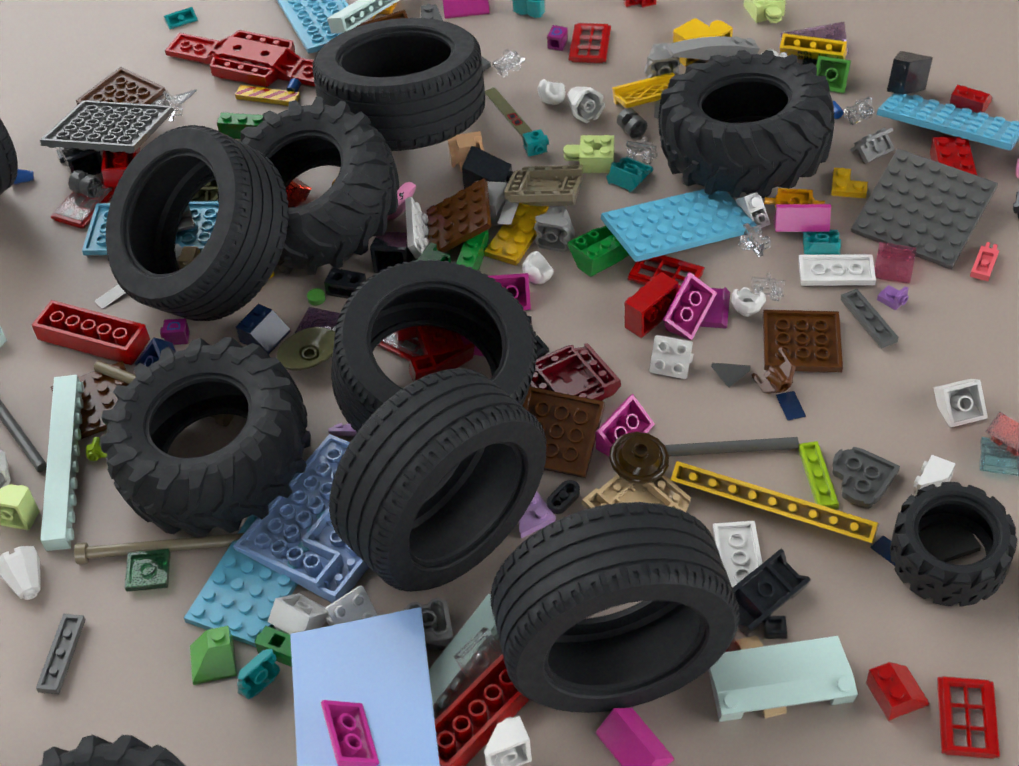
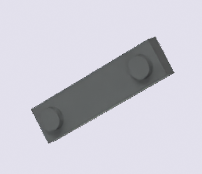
[841,289,899,349]
[36,614,86,695]

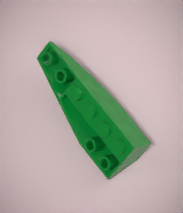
[567,226,629,277]

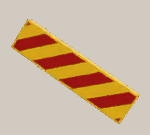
[235,85,300,106]

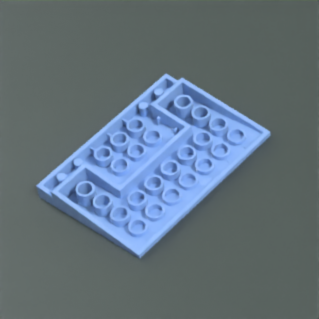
[234,434,369,603]
[290,607,440,766]

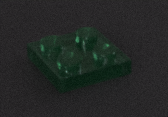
[124,549,171,592]

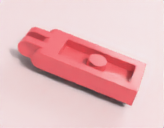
[970,242,1000,281]

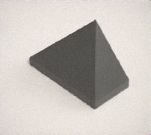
[711,362,751,388]

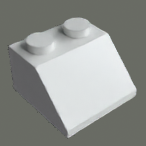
[933,379,988,427]
[267,593,328,634]
[484,716,532,766]

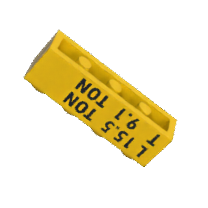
[779,33,847,60]

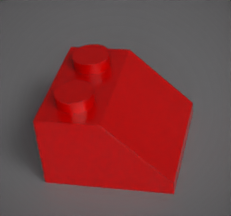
[950,84,992,113]
[866,662,930,721]

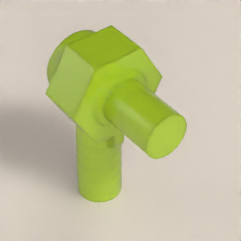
[85,437,107,461]

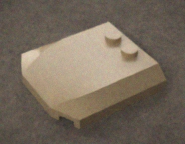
[582,474,691,512]

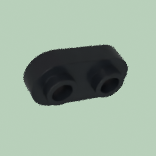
[547,480,580,514]

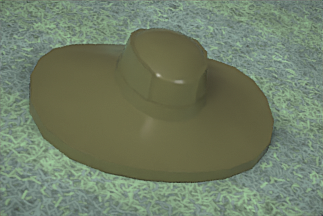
[277,327,335,371]

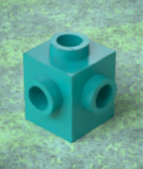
[522,129,549,157]

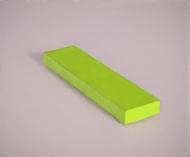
[798,441,839,509]

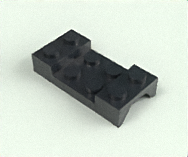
[733,549,811,636]

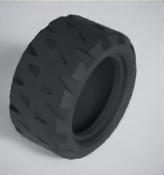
[890,482,1017,607]

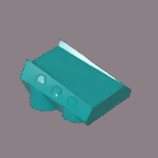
[606,156,654,193]
[803,229,841,255]
[237,649,280,699]

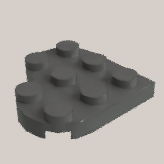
[832,447,900,509]

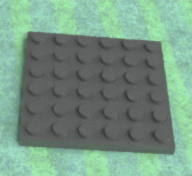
[40,100,173,154]
[851,149,998,270]

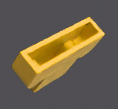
[673,18,733,67]

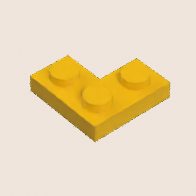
[831,168,868,199]

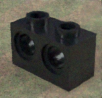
[324,268,366,299]

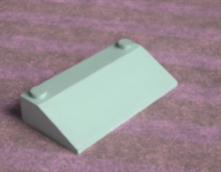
[708,636,858,722]

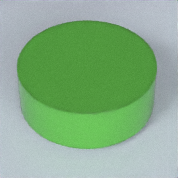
[307,288,326,306]

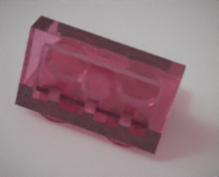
[875,242,917,284]

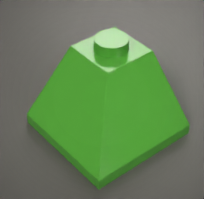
[816,56,851,93]
[190,626,237,685]

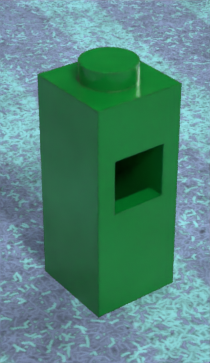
[255,626,292,667]

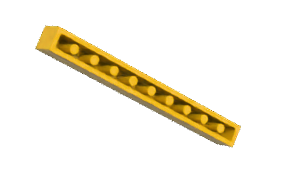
[671,461,880,544]

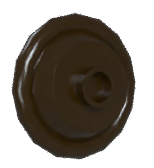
[609,431,669,484]

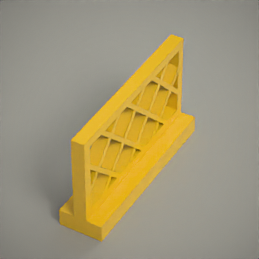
[612,72,675,108]

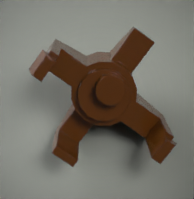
[752,347,796,394]

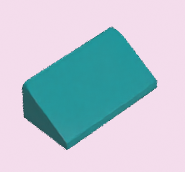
[164,7,198,30]

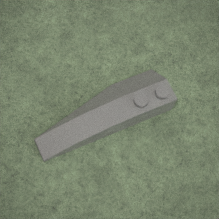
[665,36,760,60]

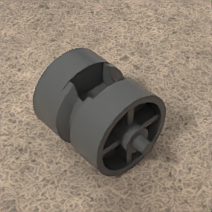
[617,108,647,138]
[68,170,102,198]

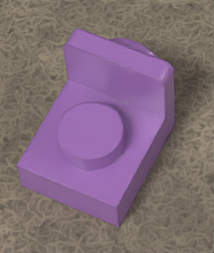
[877,285,909,310]

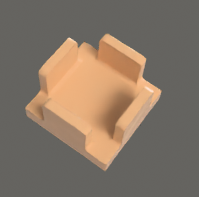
[448,131,484,172]

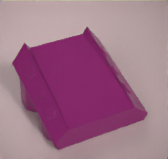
[699,287,730,329]

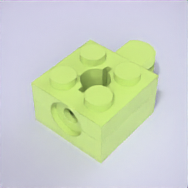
[743,0,786,23]
[563,135,614,173]

